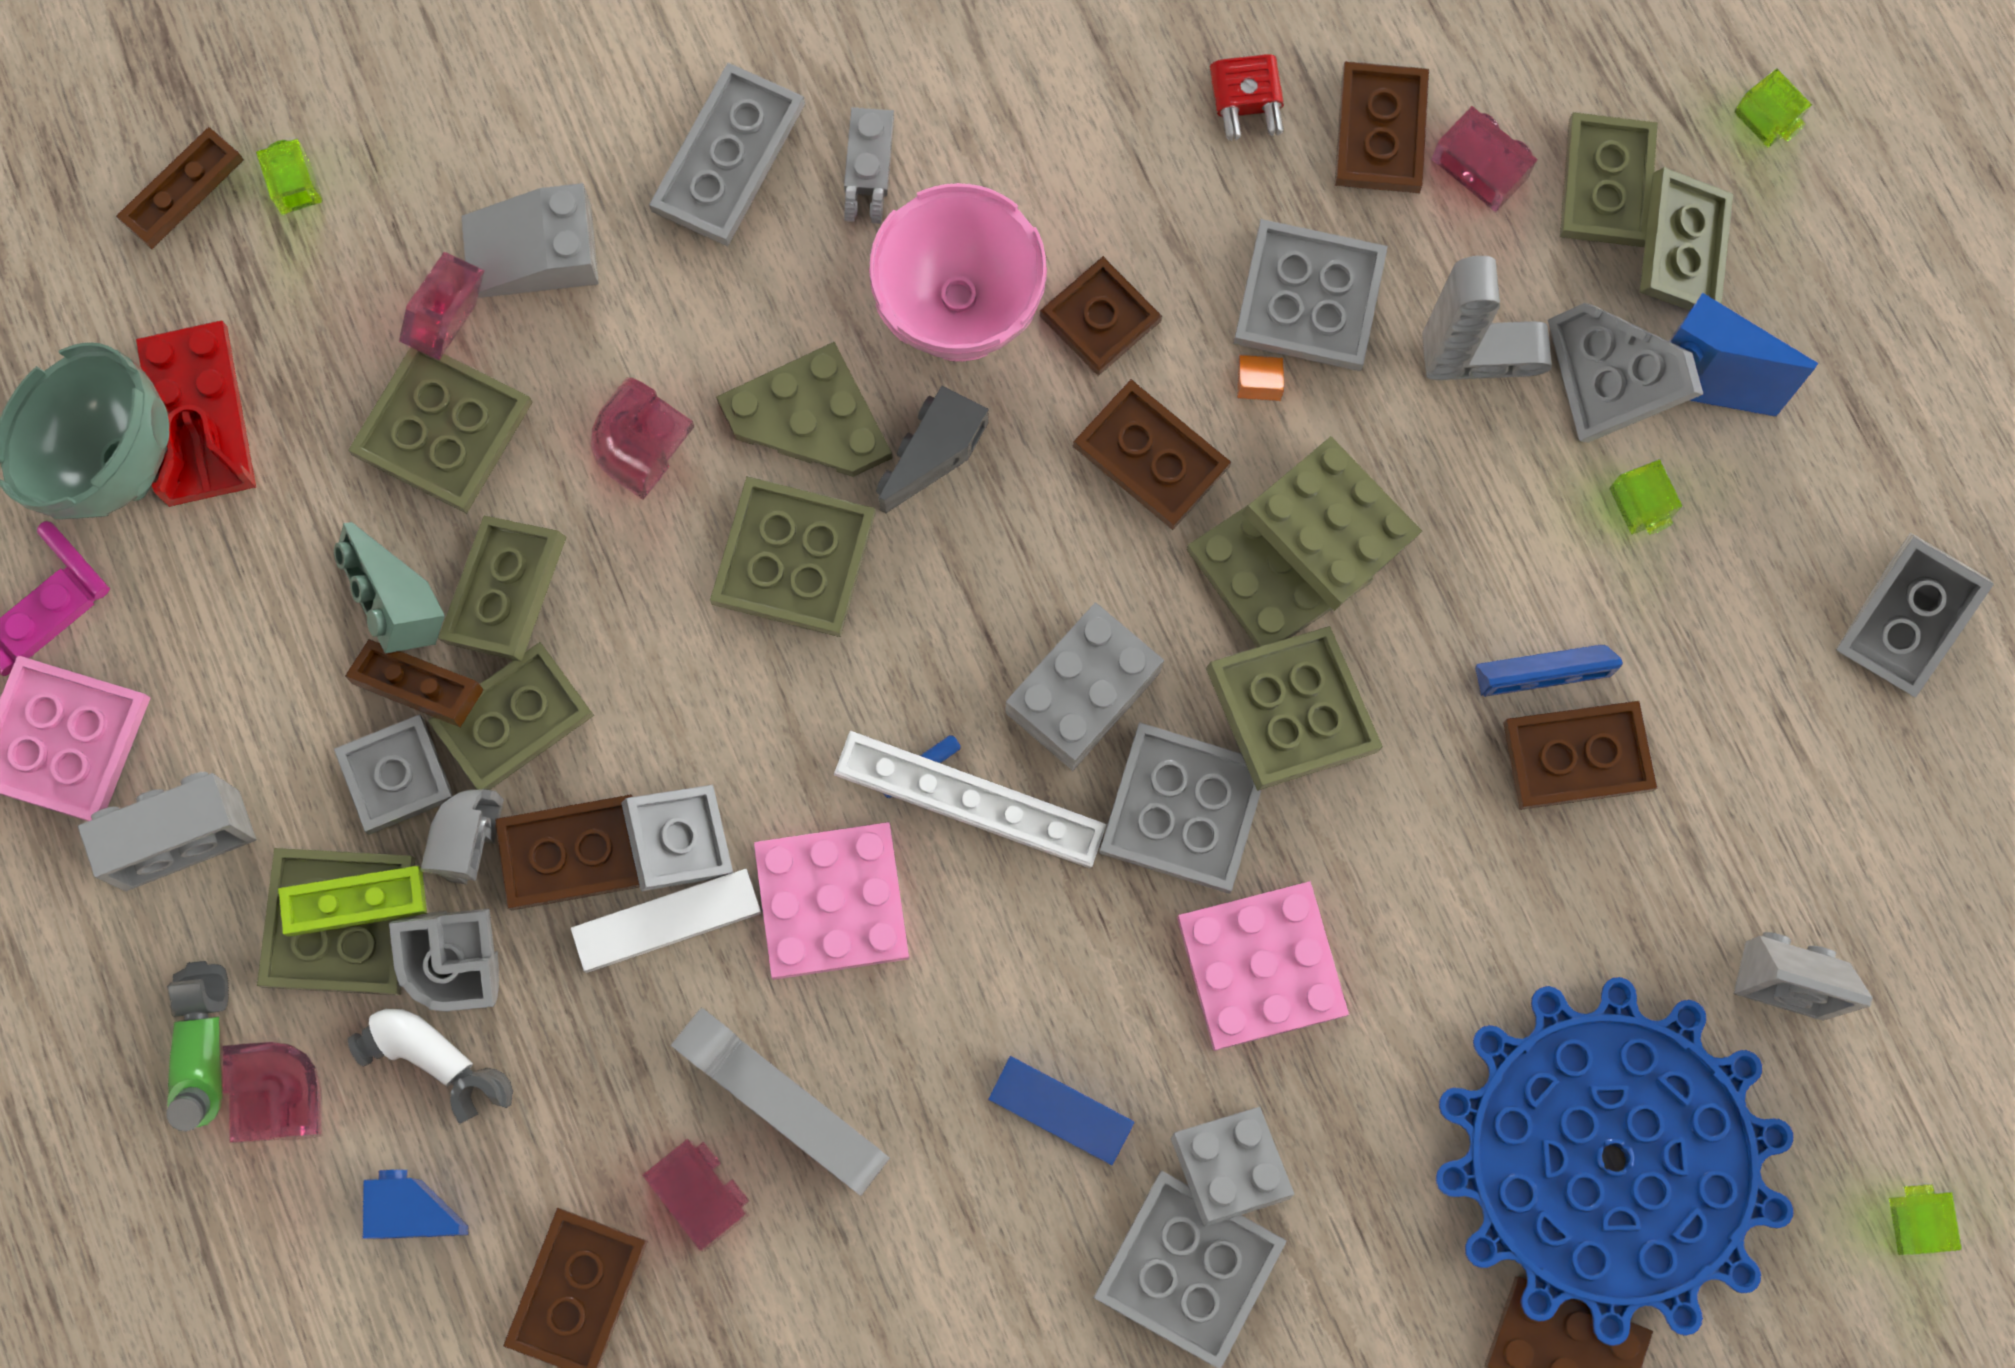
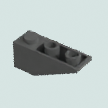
[876,386,989,513]

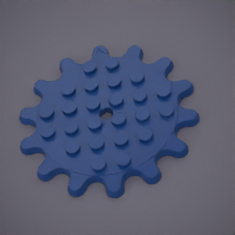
[1436,977,1794,1346]

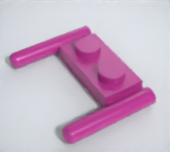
[0,521,110,676]

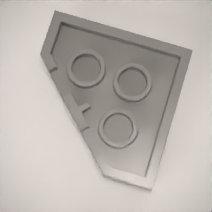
[1548,303,1703,443]

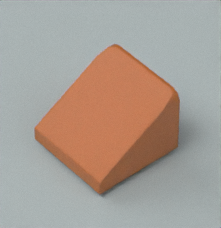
[1237,355,1284,401]

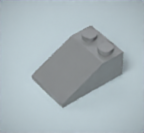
[461,183,599,299]
[1836,533,1994,698]
[1734,932,1872,1021]

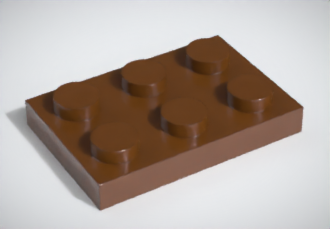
[1335,61,1429,194]
[1073,379,1231,530]
[1503,701,1657,810]
[495,795,640,911]
[503,1208,648,1368]
[1484,1276,1654,1368]

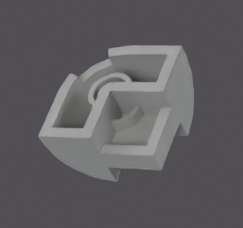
[421,789,504,885]
[389,908,499,1011]

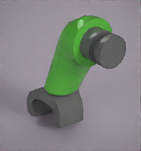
[166,961,229,1131]

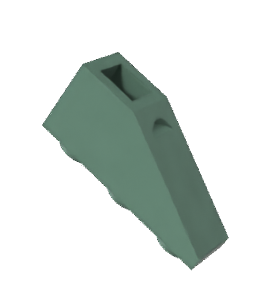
[334,522,445,653]

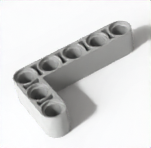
[1422,256,1552,380]
[670,1007,890,1196]

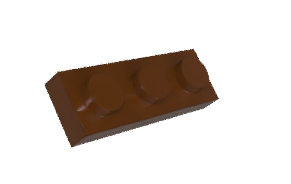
[116,127,244,250]
[345,639,484,727]

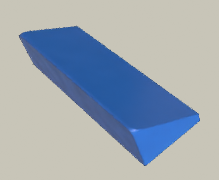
[1475,645,1623,697]
[988,1056,1135,1165]

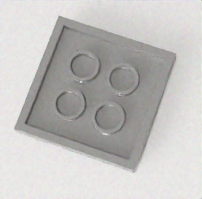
[1233,219,1388,371]
[1099,722,1261,894]
[1093,1170,1287,1368]

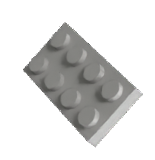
[649,63,805,247]

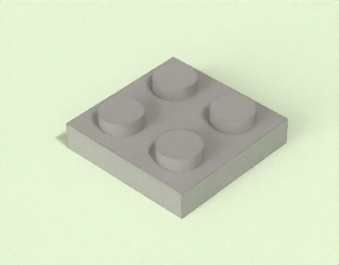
[334,714,453,835]
[622,785,733,891]
[1171,1107,1294,1227]

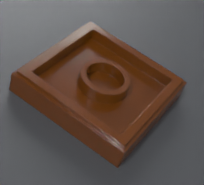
[1040,256,1162,376]

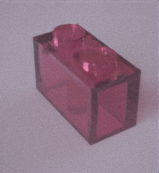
[1431,106,1538,212]
[399,251,485,360]
[642,1139,750,1251]

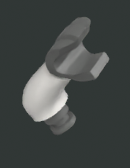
[348,1009,513,1124]

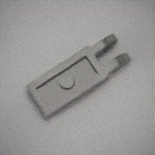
[844,107,894,224]

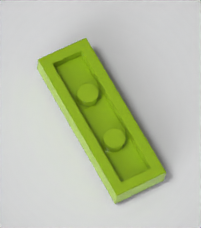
[278,866,427,937]

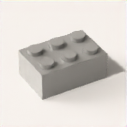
[1005,602,1164,771]
[78,772,257,891]

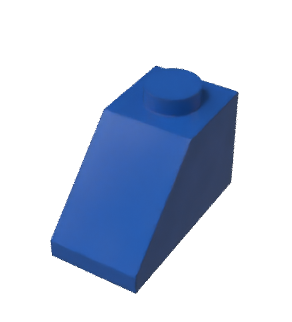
[363,1169,469,1239]

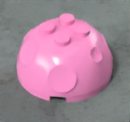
[869,183,1047,361]

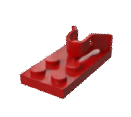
[136,320,256,507]

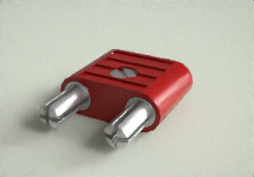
[1210,54,1284,140]

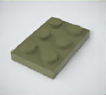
[1560,112,1658,247]
[1640,167,1733,310]
[438,515,567,662]
[428,642,594,790]

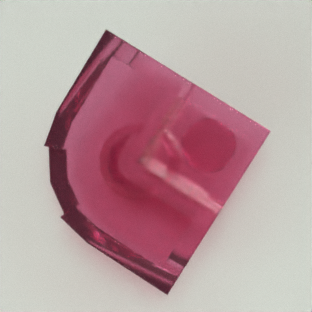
[590,377,695,500]
[223,1042,323,1143]

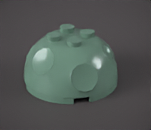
[0,342,169,520]

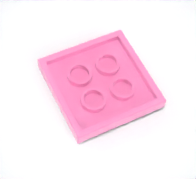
[0,655,150,821]
[754,822,909,980]
[1177,881,1349,1051]

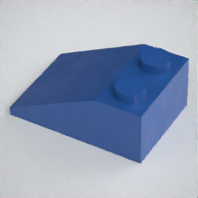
[1669,293,1818,417]

